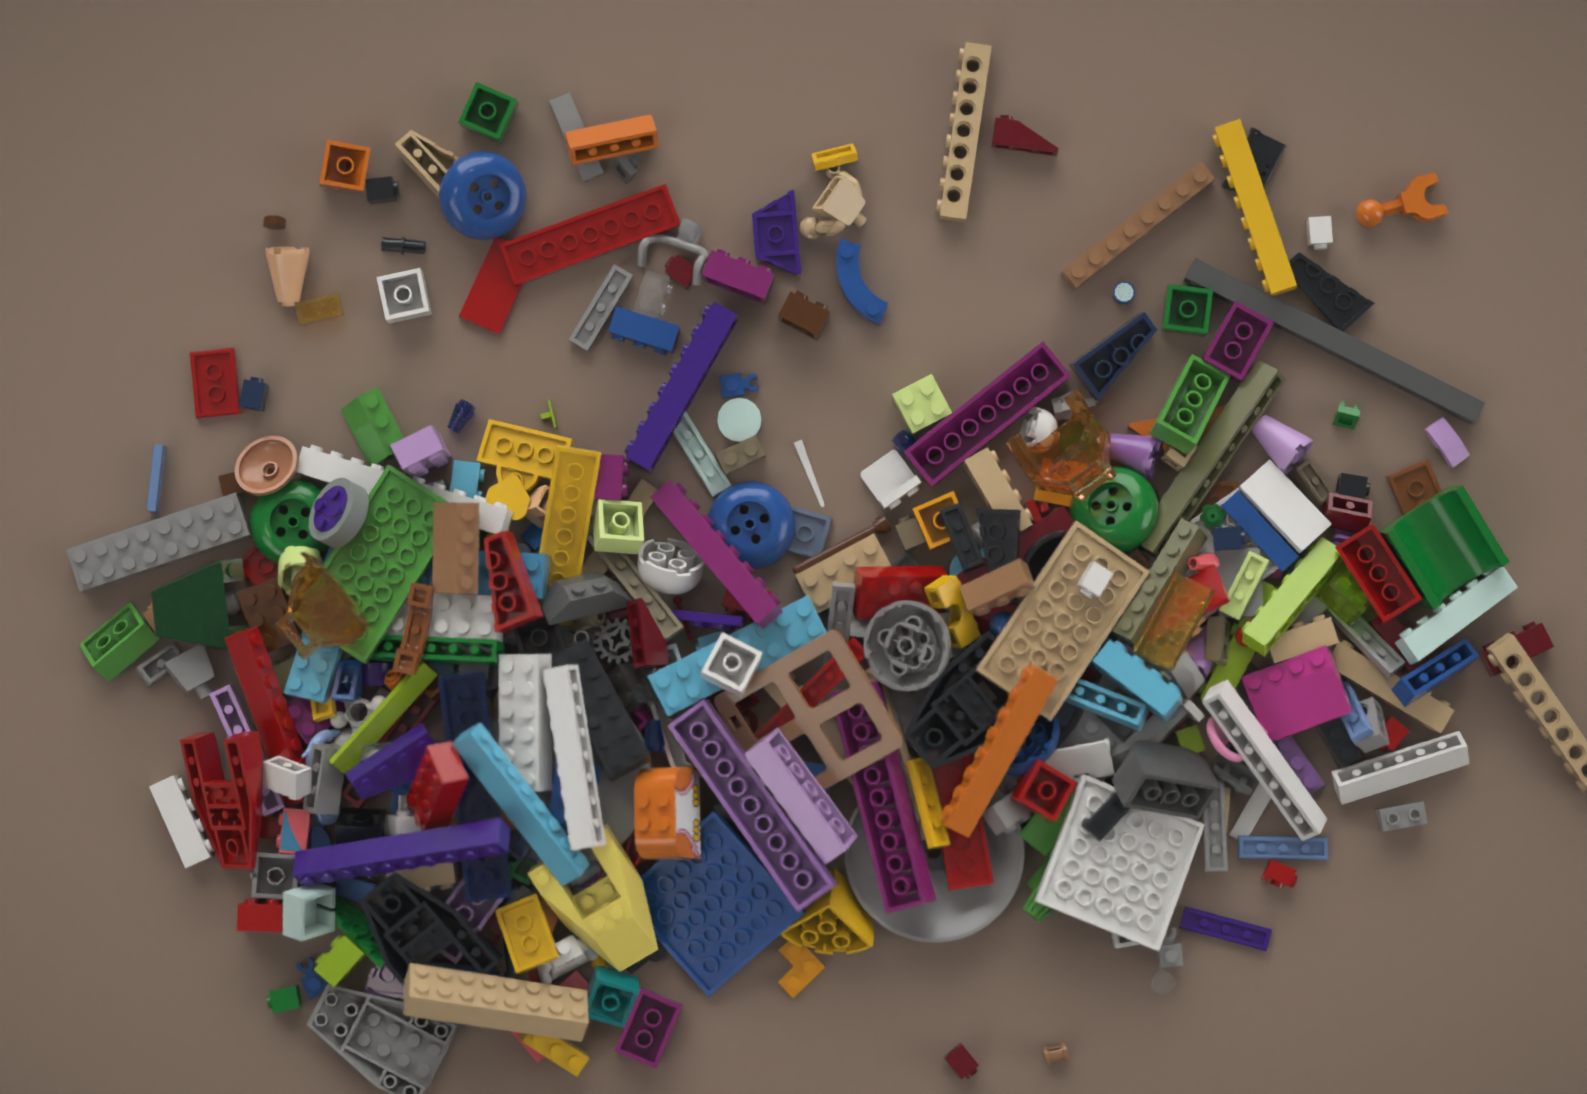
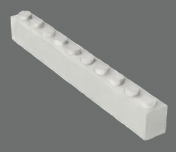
[296,445,513,534]

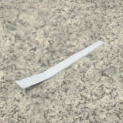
[794,440,825,507]

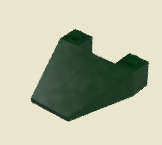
[151,558,250,650]

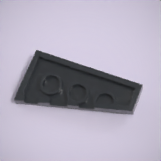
[1289,252,1375,331]
[975,509,1021,600]

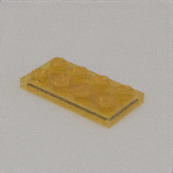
[1133,573,1215,671]

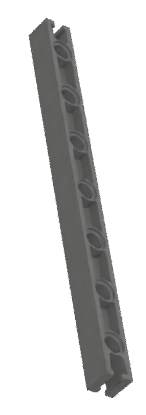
[1183,258,1485,424]

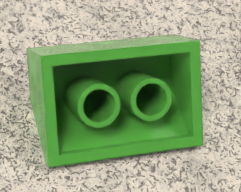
[341,387,405,467]
[79,601,160,682]
[1019,791,1074,860]

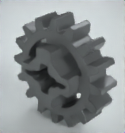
[593,617,633,667]

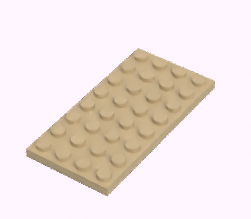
[976,521,1150,721]

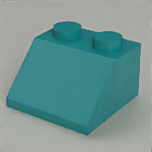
[587,965,639,1028]

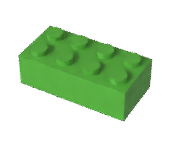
[1149,354,1231,455]

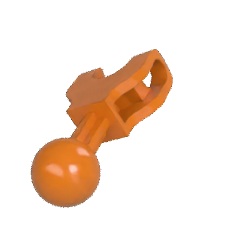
[1355,173,1448,228]

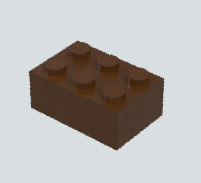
[236,577,304,653]

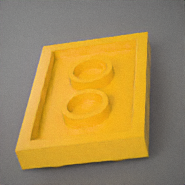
[495,894,560,974]

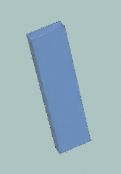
[1238,836,1328,860]

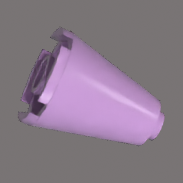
[1251,415,1314,474]

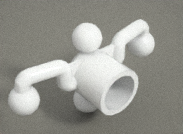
[330,671,385,762]

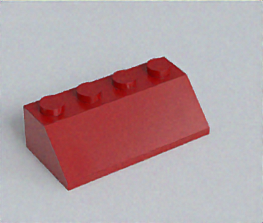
[1335,523,1422,623]

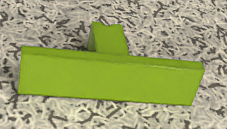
[540,400,557,429]

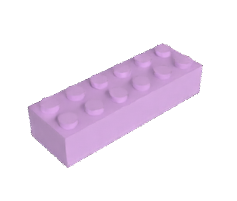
[744,727,858,864]

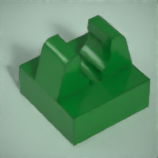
[1332,401,1361,430]

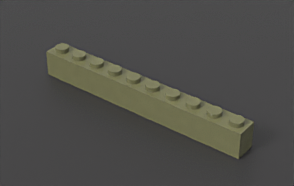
[1138,360,1286,559]

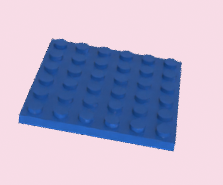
[641,810,806,997]

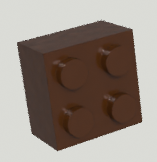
[778,291,830,341]

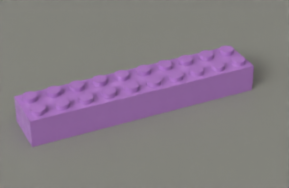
[668,699,838,912]

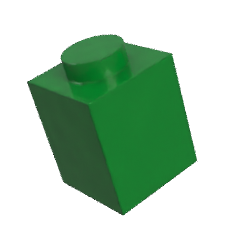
[267,985,303,1013]

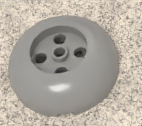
[864,601,951,691]

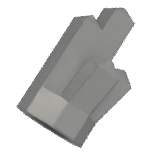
[1051,390,1097,421]

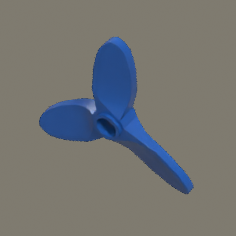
[310,825,378,907]

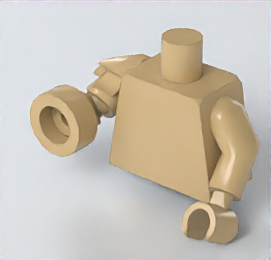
[800,165,866,239]

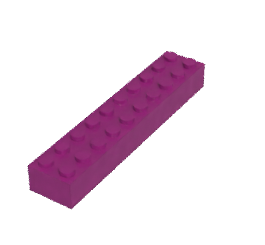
[830,681,937,914]

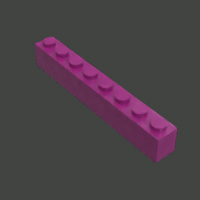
[650,480,783,629]

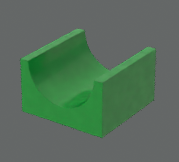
[1378,485,1510,610]

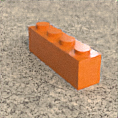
[565,114,659,165]

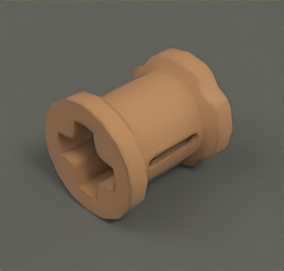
[1042,1042,1069,1066]

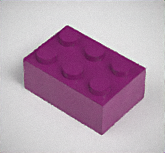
[702,249,775,305]
[1202,301,1274,383]
[615,987,683,1069]

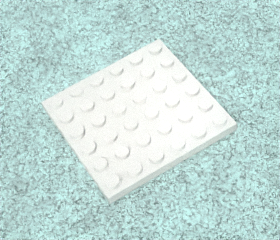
[1034,774,1205,951]

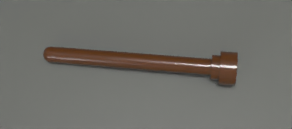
[792,515,891,574]

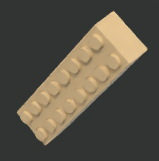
[403,963,588,1042]

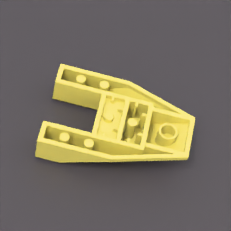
[528,823,658,972]

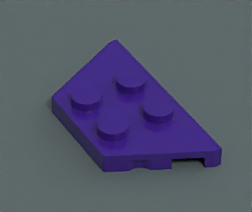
[752,190,801,276]
[670,609,745,631]

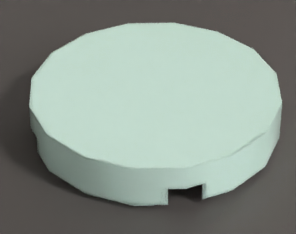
[717,398,762,442]

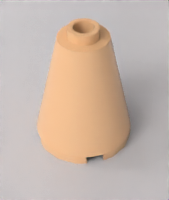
[265,247,310,306]

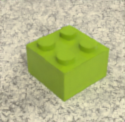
[314,935,366,987]

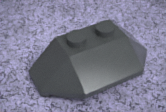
[541,571,632,625]

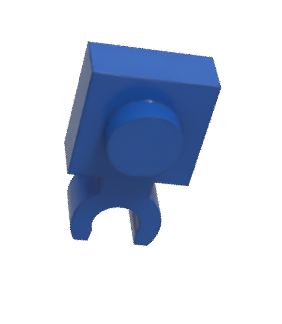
[719,373,759,399]
[296,956,329,999]

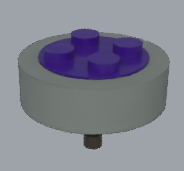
[309,478,369,548]

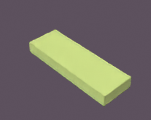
[1219,550,1270,621]

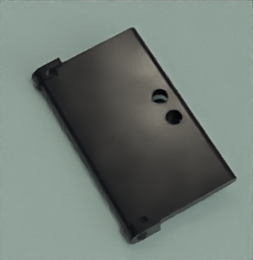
[1221,127,1286,192]

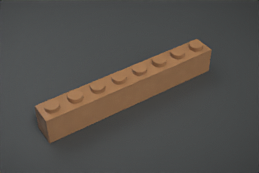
[1061,161,1215,291]

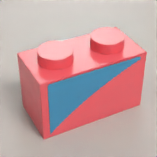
[276,808,313,854]

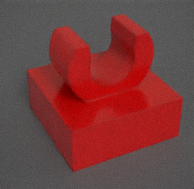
[1024,499,1050,524]

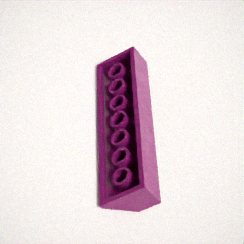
[904,341,1071,489]

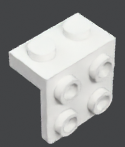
[860,450,921,510]

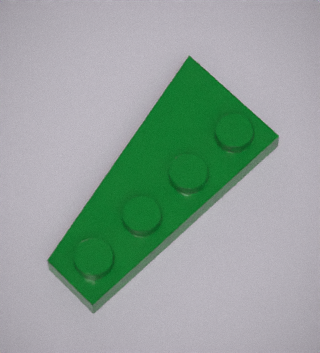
[323,894,386,969]

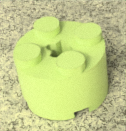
[278,546,323,598]

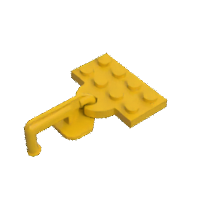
[476,419,574,538]

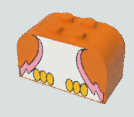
[634,767,701,860]

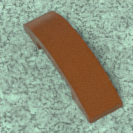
[392,582,434,675]

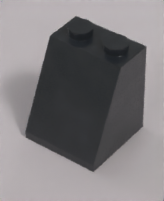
[335,808,386,879]

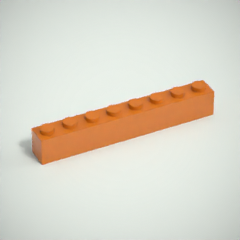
[941,663,1058,838]

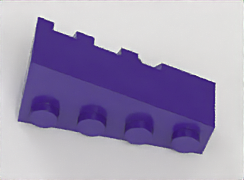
[346,723,435,800]

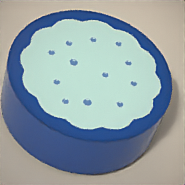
[1112,281,1135,304]

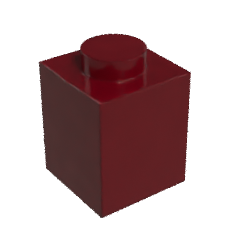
[664,254,694,290]
[944,1043,979,1079]

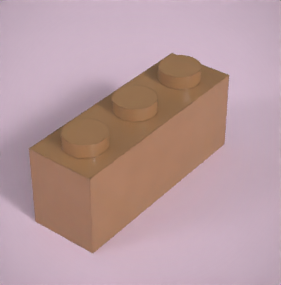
[960,559,1036,616]

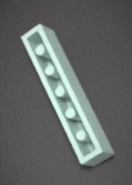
[1395,567,1518,665]

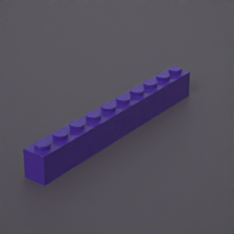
[293,818,510,886]

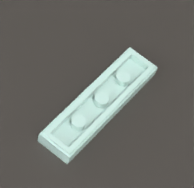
[673,411,732,498]

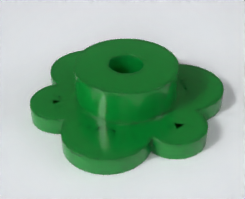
[1200,504,1226,529]

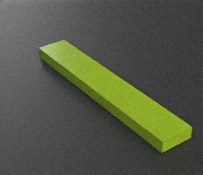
[329,660,438,776]

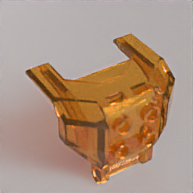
[1006,389,1117,502]
[275,552,369,660]

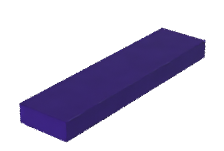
[1179,906,1272,951]

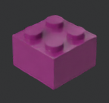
[594,454,630,502]

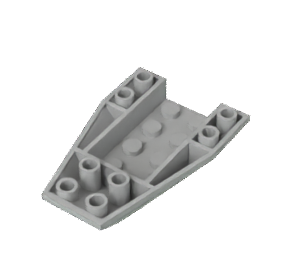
[307,984,457,1094]

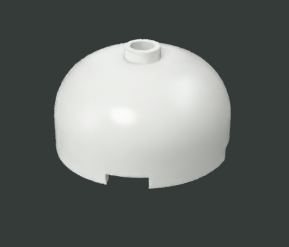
[637,538,705,595]

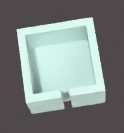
[283,883,335,941]

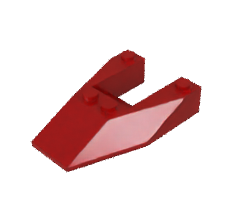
[179,731,263,869]

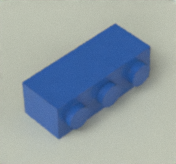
[608,306,680,356]

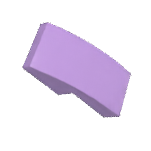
[1424,417,1470,468]

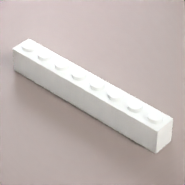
[543,665,606,850]
[1202,680,1327,841]

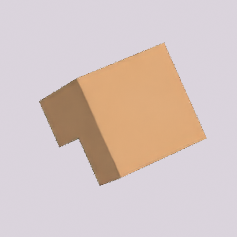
[525,485,550,528]

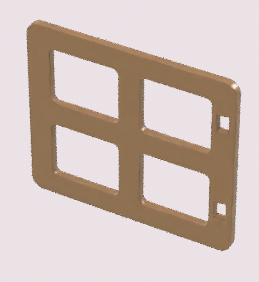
[714,630,904,790]

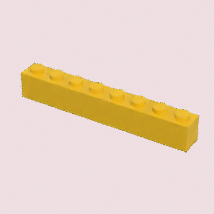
[1212,119,1297,296]

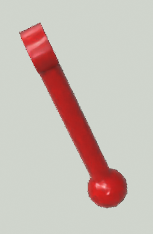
[673,596,693,641]

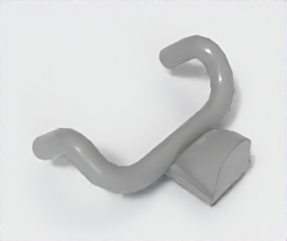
[637,219,709,286]

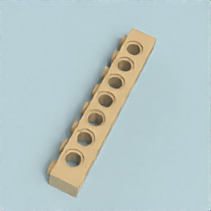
[936,42,992,223]
[1486,633,1587,793]

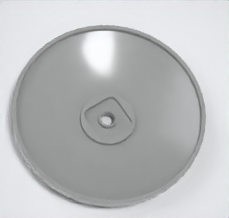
[844,788,1024,943]

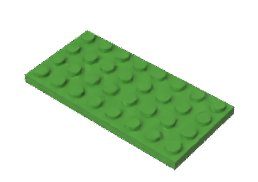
[291,464,449,664]

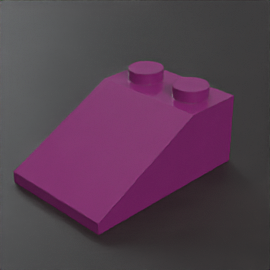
[286,697,346,745]

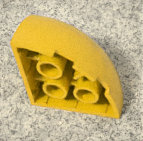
[780,868,874,955]

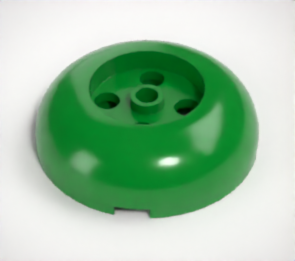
[1070,467,1159,553]
[250,479,330,565]

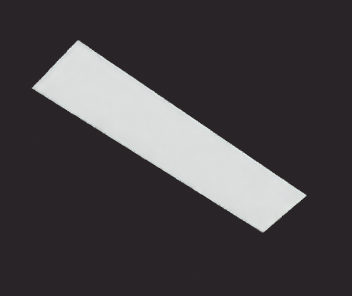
[1229,782,1271,840]

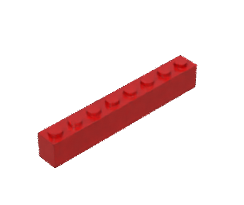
[224,626,306,805]

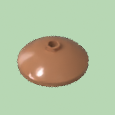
[235,436,299,496]

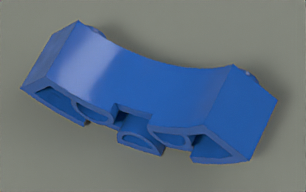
[836,238,888,327]

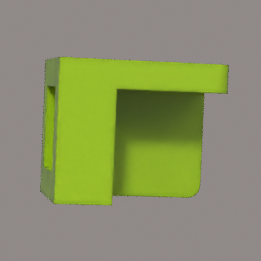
[1174,725,1206,753]

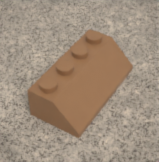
[432,502,479,594]

